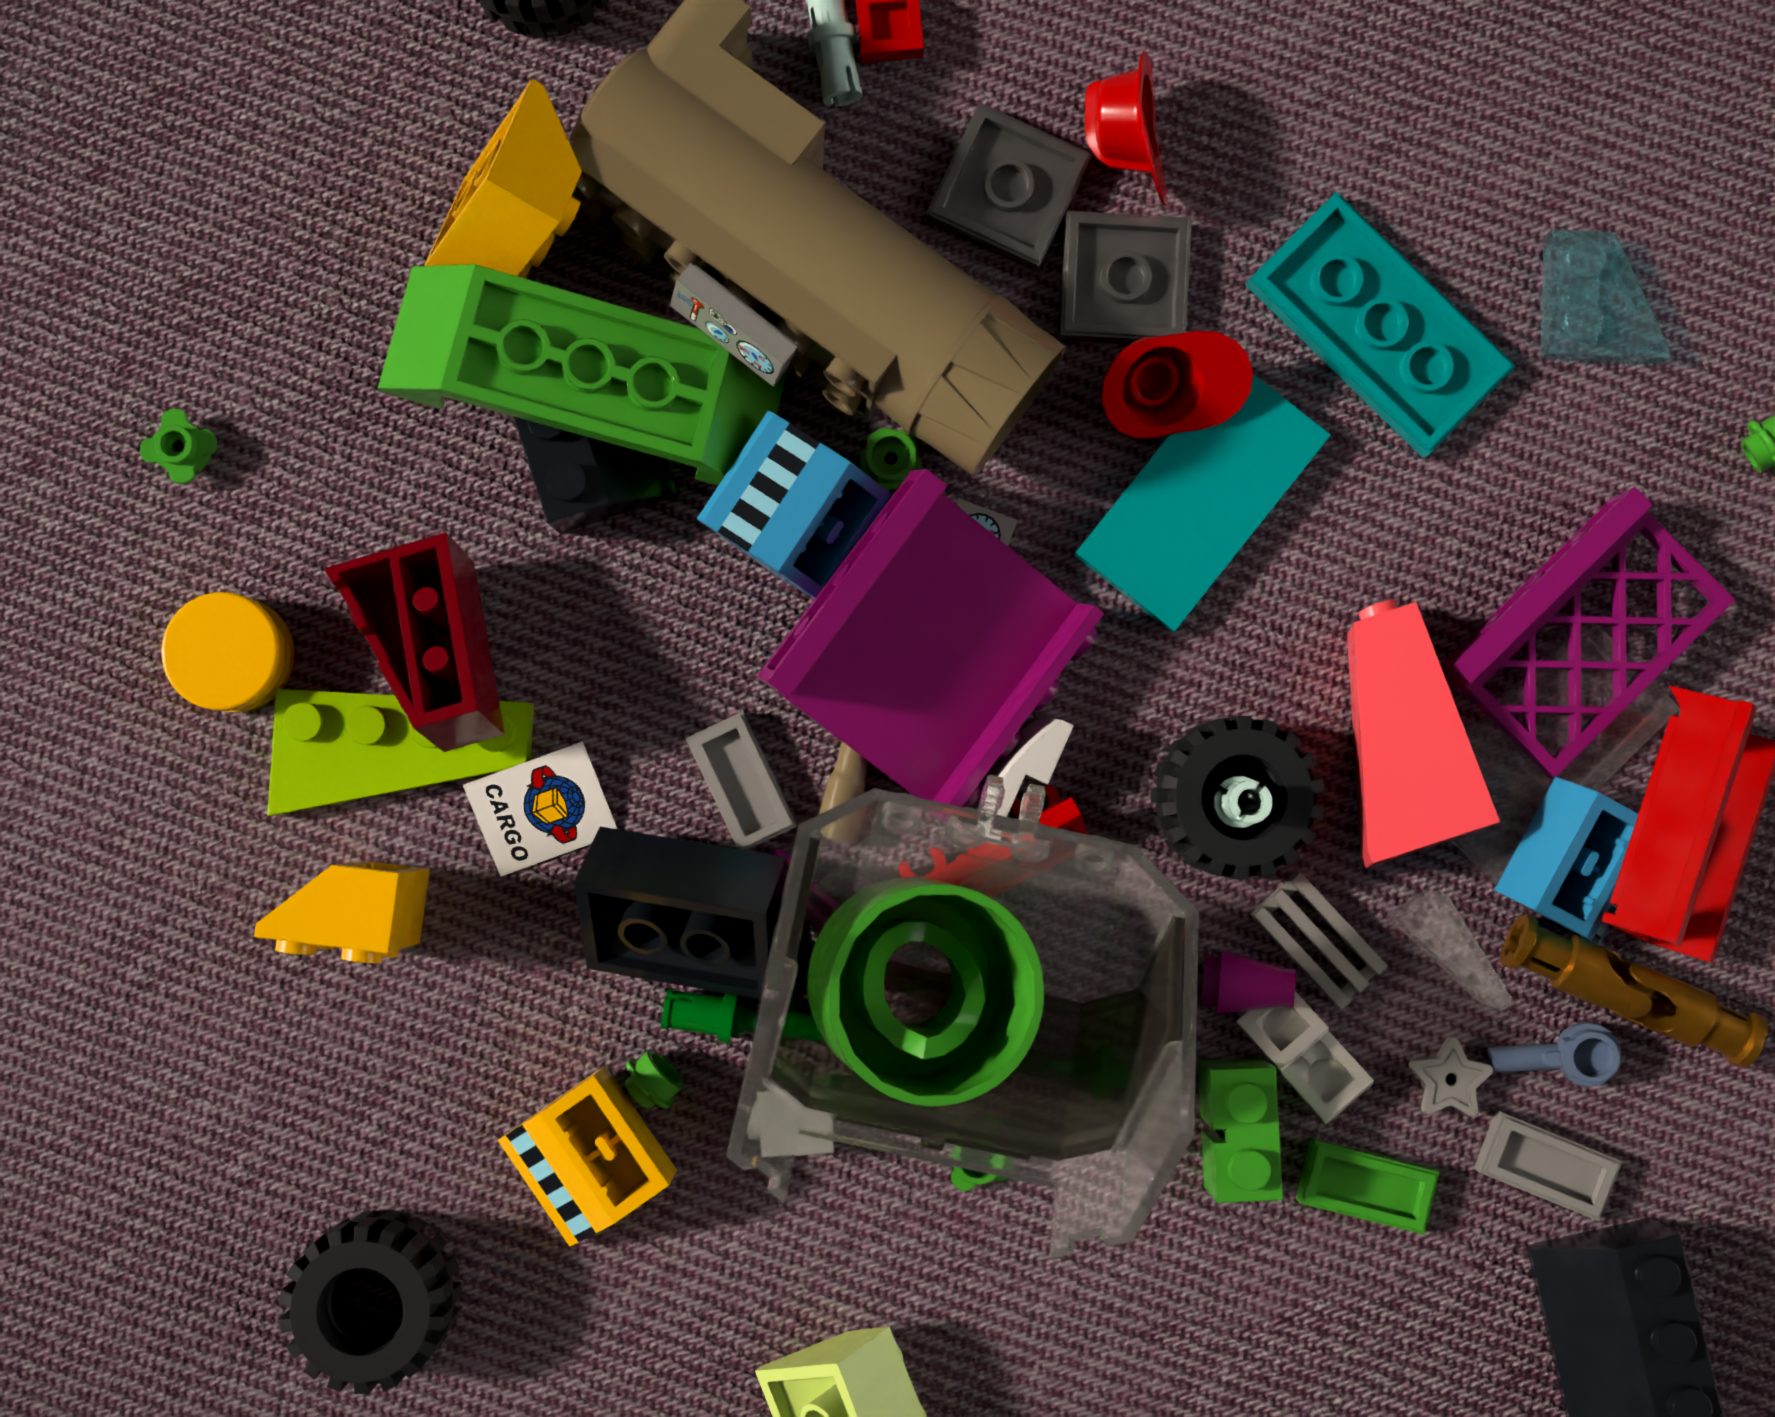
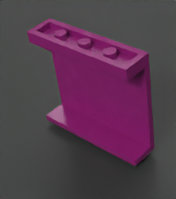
[756,469,1104,821]

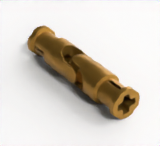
[1500,914,1768,1068]

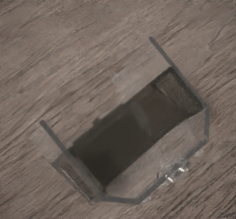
[726,775,1199,1259]

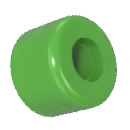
[808,877,1044,1107]

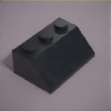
[513,416,679,534]
[574,826,789,1001]
[1526,1218,1724,1417]

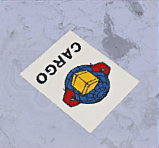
[463,741,617,877]

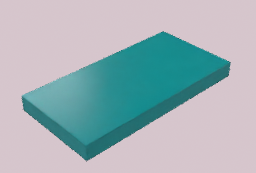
[1245,191,1516,458]
[1074,374,1331,633]

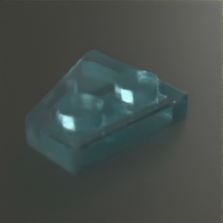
[1540,229,1670,364]

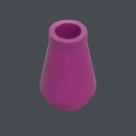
[1202,950,1296,1014]

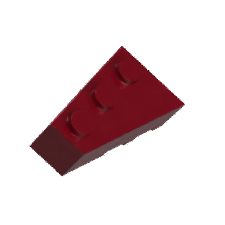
[324,532,505,752]

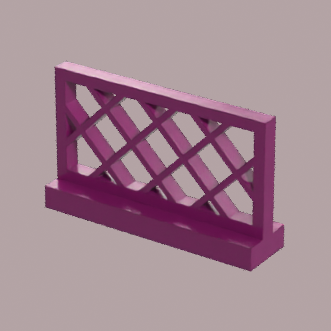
[1441,487,1735,778]

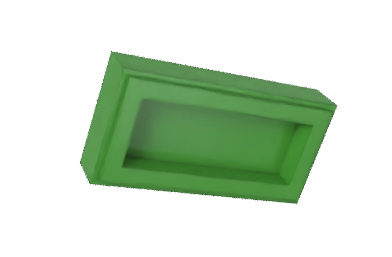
[1295,1137,1440,1235]

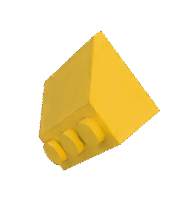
[424,78,582,279]

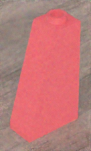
[1347,599,1500,868]

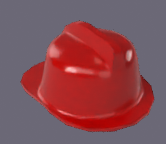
[1085,51,1168,207]
[1101,331,1253,438]

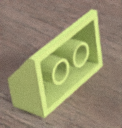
[755,1326,927,1417]

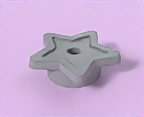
[1409,1035,1493,1117]

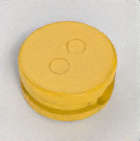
[161,592,294,713]

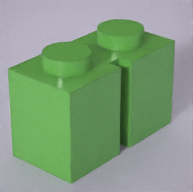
[1198,1057,1283,1203]

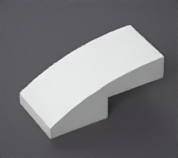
[958,716,1074,834]
[1237,991,1374,1125]

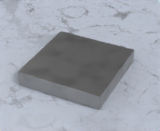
[926,102,1092,272]
[1058,211,1192,344]

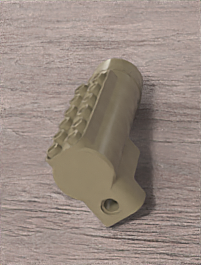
[568,0,1067,476]

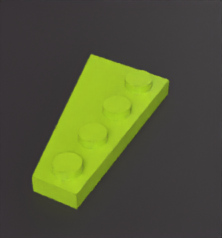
[267,689,534,816]

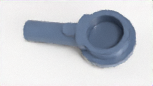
[1487,1022,1622,1087]

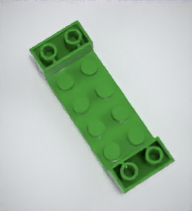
[378,264,787,486]

